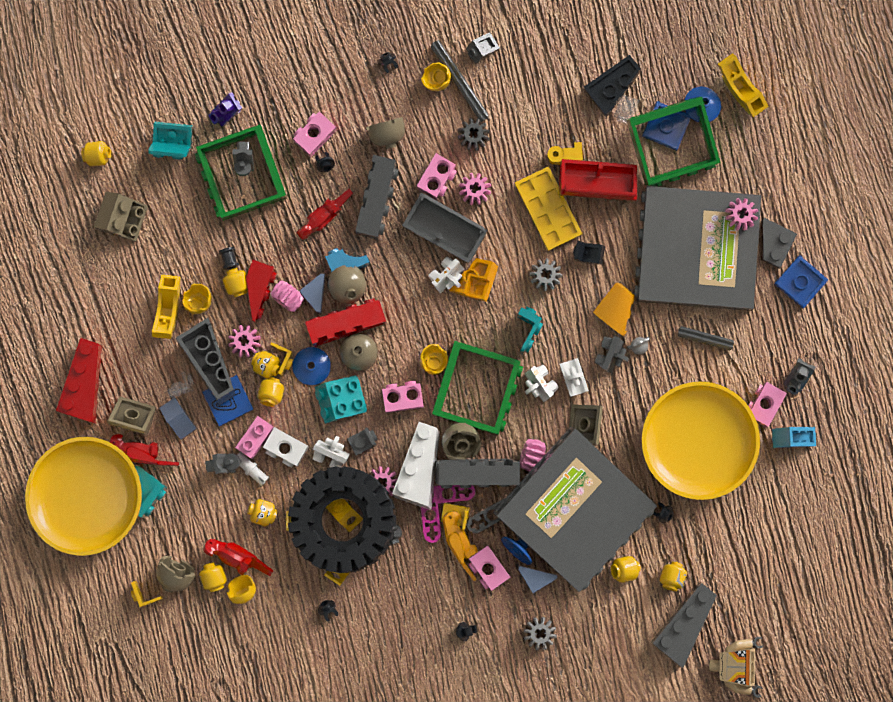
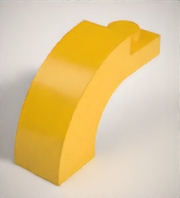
[717,53,769,117]
[152,275,180,339]

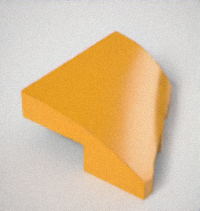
[449,258,498,302]
[593,283,635,336]

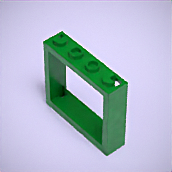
[626,97,721,187]
[195,124,287,221]
[432,341,523,435]

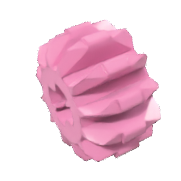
[459,173,491,205]
[725,198,758,231]
[271,281,304,312]
[228,325,261,358]
[519,439,546,471]
[371,466,397,496]

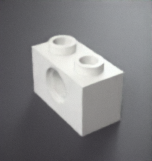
[263,427,309,468]

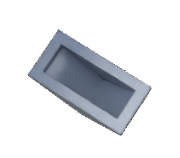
[300,274,325,314]
[159,397,197,439]
[518,566,557,593]

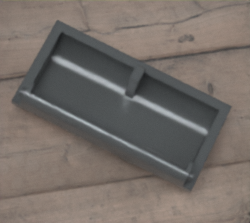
[402,193,488,263]

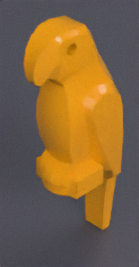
[443,511,478,581]

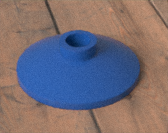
[684,87,721,122]
[292,347,331,385]
[501,536,532,565]

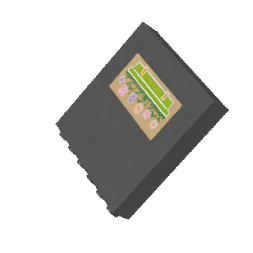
[634,186,761,311]
[493,426,657,592]

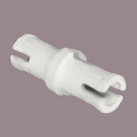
[237,452,269,486]

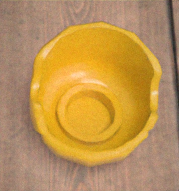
[421,63,451,91]
[182,284,212,315]
[420,344,449,375]
[227,575,256,604]

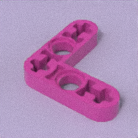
[421,485,475,543]

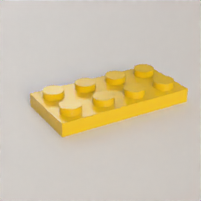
[514,166,582,251]

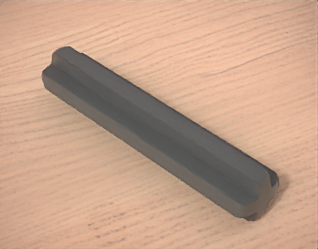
[678,326,734,350]

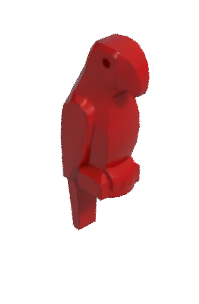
[296,189,353,240]
[110,434,179,466]
[203,539,273,576]

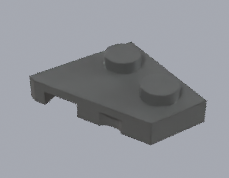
[762,218,797,269]

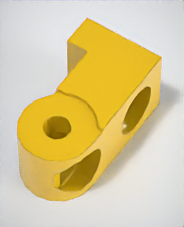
[547,142,583,165]

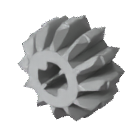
[530,258,562,291]
[524,617,557,650]

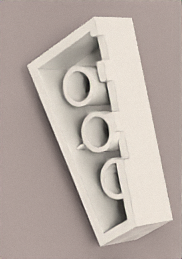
[392,422,440,510]

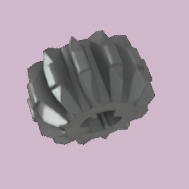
[458,118,490,151]

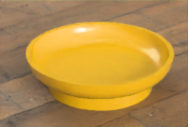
[642,382,760,500]
[25,437,142,556]

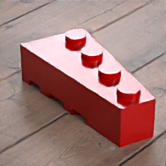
[305,298,387,347]
[56,338,102,424]

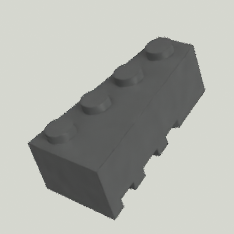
[355,155,399,239]
[176,318,235,406]
[435,458,520,488]
[651,583,717,668]

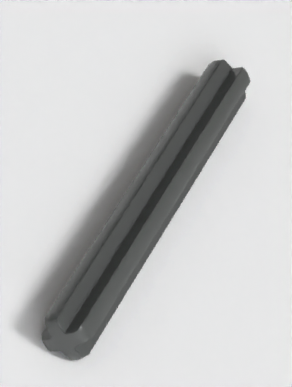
[431,40,489,122]

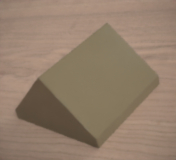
[107,396,156,436]
[569,404,603,446]

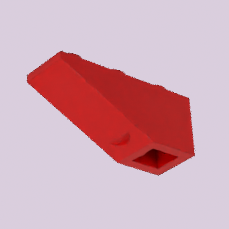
[246,260,277,323]

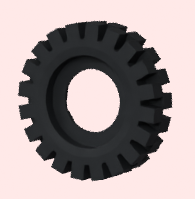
[288,466,396,573]

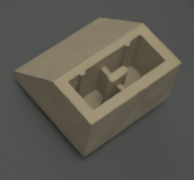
[94,191,148,242]

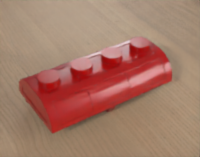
[559,159,637,201]

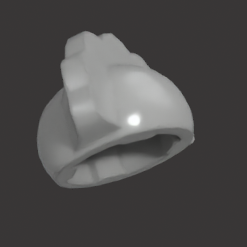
[627,337,650,355]

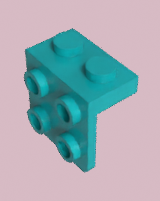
[148,122,193,160]
[517,306,543,355]
[314,376,367,424]
[135,466,167,518]

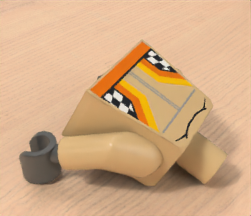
[709,637,764,698]

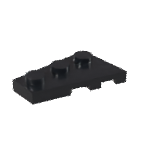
[584,55,641,117]

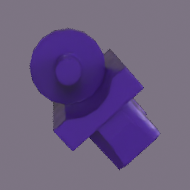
[208,93,242,127]

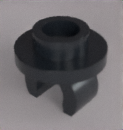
[378,52,398,73]
[315,152,335,172]
[653,502,674,523]
[318,600,339,622]
[456,622,477,642]

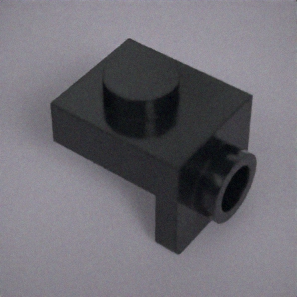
[573,241,605,265]

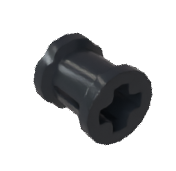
[218,247,240,270]

